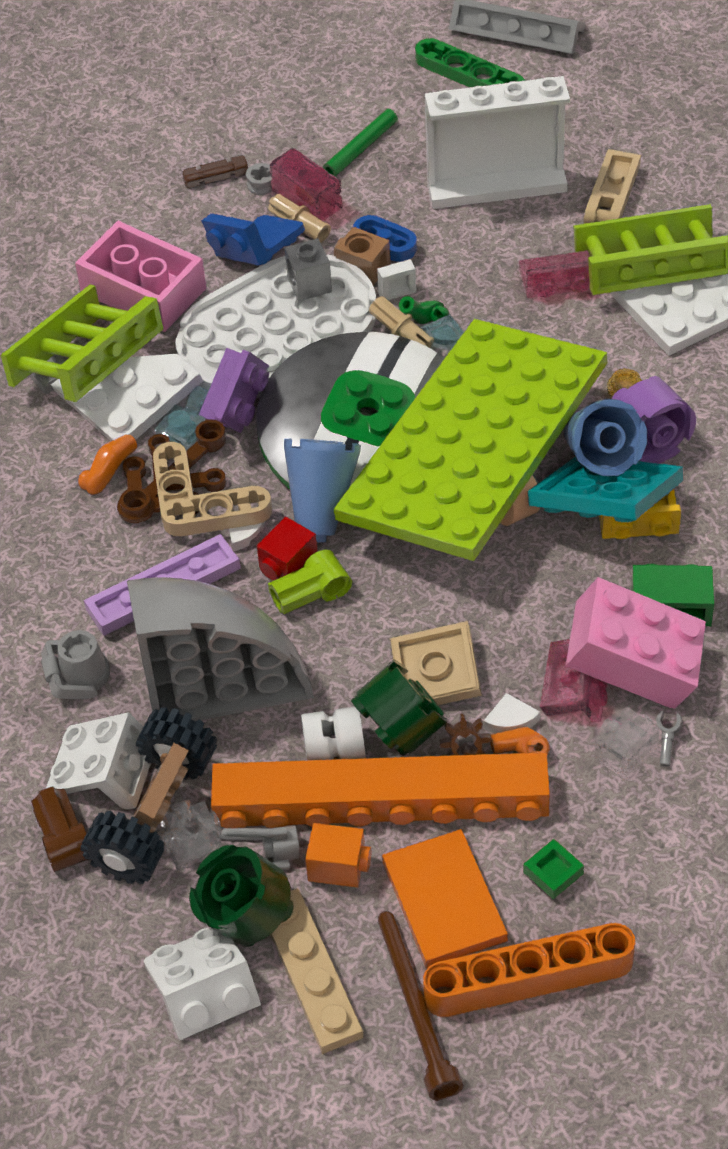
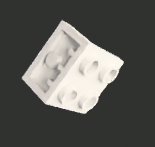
[46,712,150,810]

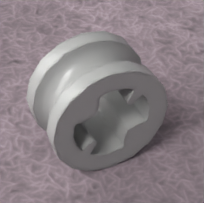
[246,163,277,195]

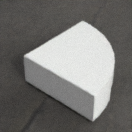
[229,522,265,551]
[483,693,540,733]

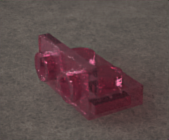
[519,250,590,298]
[540,639,608,723]

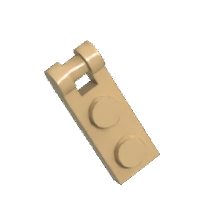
[584,149,641,224]

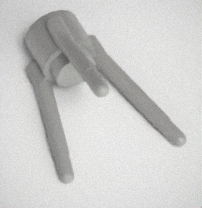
[209,825,299,871]

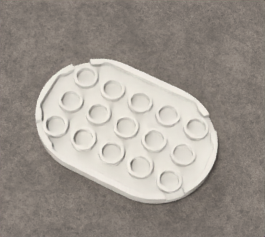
[176,254,376,398]

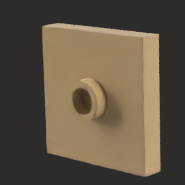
[390,621,482,705]

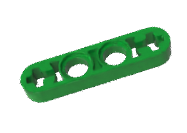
[415,38,525,88]

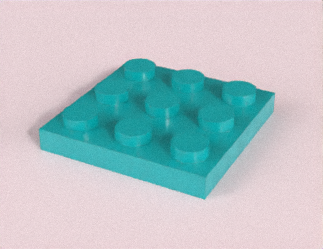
[528,456,683,522]

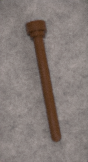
[378,911,464,1101]

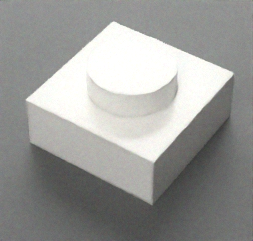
[377,259,416,300]

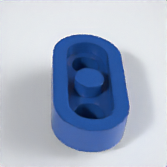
[353,215,417,262]

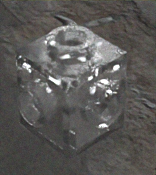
[157,800,222,872]

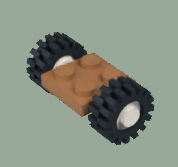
[80,707,217,884]

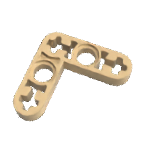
[153,442,272,536]

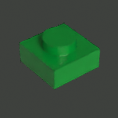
[523,839,584,900]

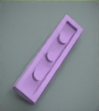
[84,534,241,636]

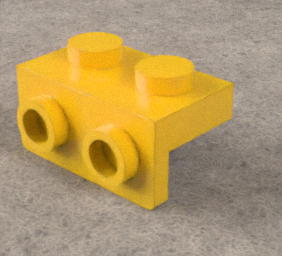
[599,489,681,539]

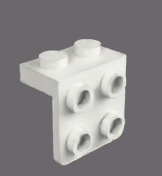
[144,927,261,1040]

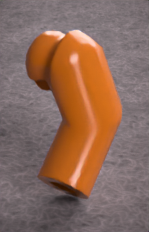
[490,727,550,756]

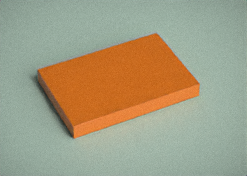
[382,829,508,968]

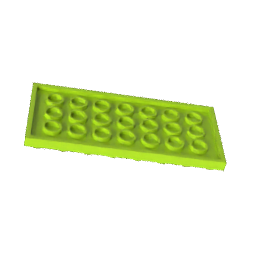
[334,319,608,561]

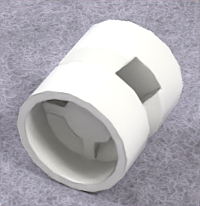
[301,707,366,760]

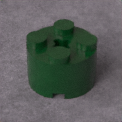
[351,659,448,756]
[189,845,294,947]

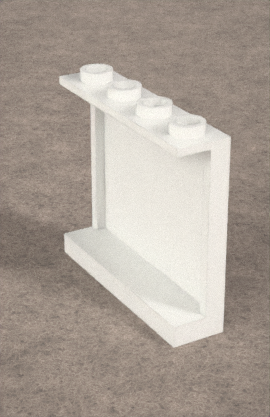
[425,76,570,209]

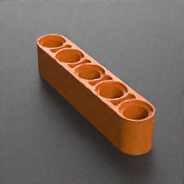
[423,923,635,1017]

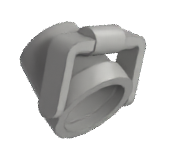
[41,630,110,699]

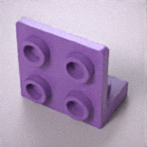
[199,348,269,433]

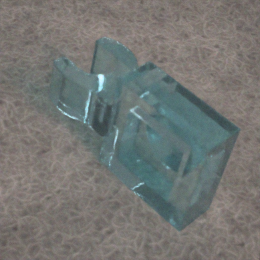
[155,386,209,451]

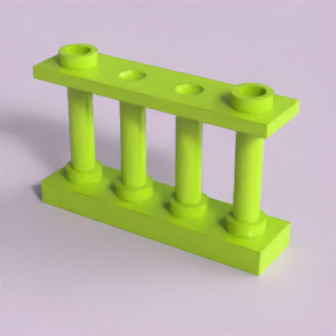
[573,204,728,295]
[0,284,163,402]

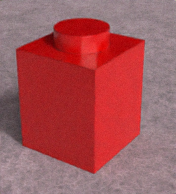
[256,516,318,580]

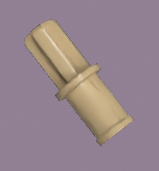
[268,194,331,243]
[369,296,435,348]

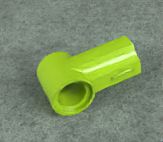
[268,550,352,614]

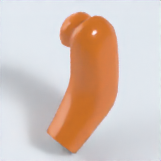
[78,434,137,495]

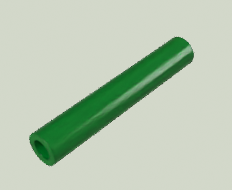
[323,108,398,178]

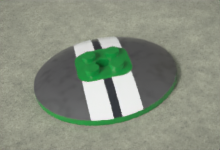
[256,332,445,489]

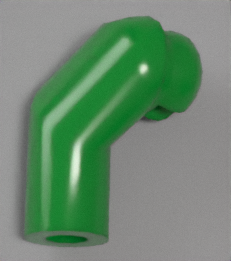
[398,296,449,325]

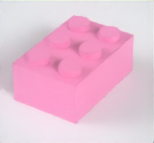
[75,221,206,332]
[566,577,706,709]

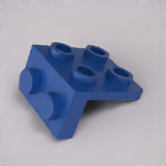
[201,213,305,266]

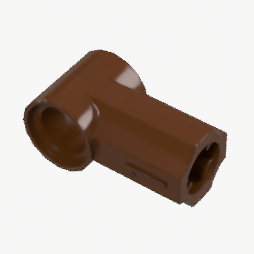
[31,787,89,872]

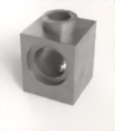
[284,238,332,302]

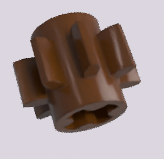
[439,713,492,756]

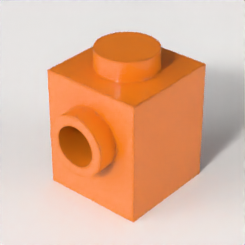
[305,823,372,888]

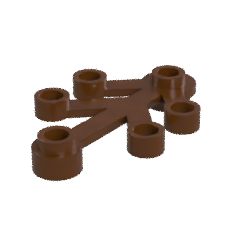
[117,420,226,523]

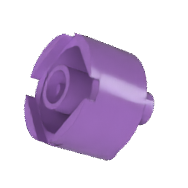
[612,376,696,464]

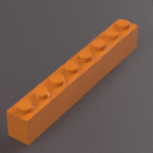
[211,752,550,828]

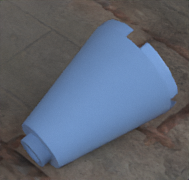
[563,399,647,476]
[284,438,361,542]

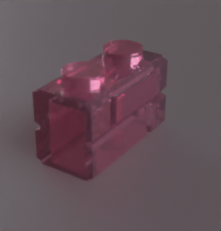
[270,148,343,221]

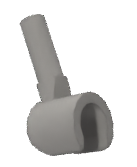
[656,711,683,767]

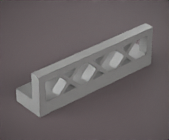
[449,0,586,54]

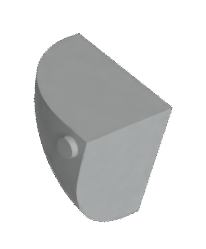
[127,577,314,721]

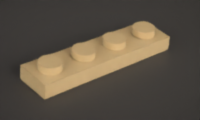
[270,888,364,1054]

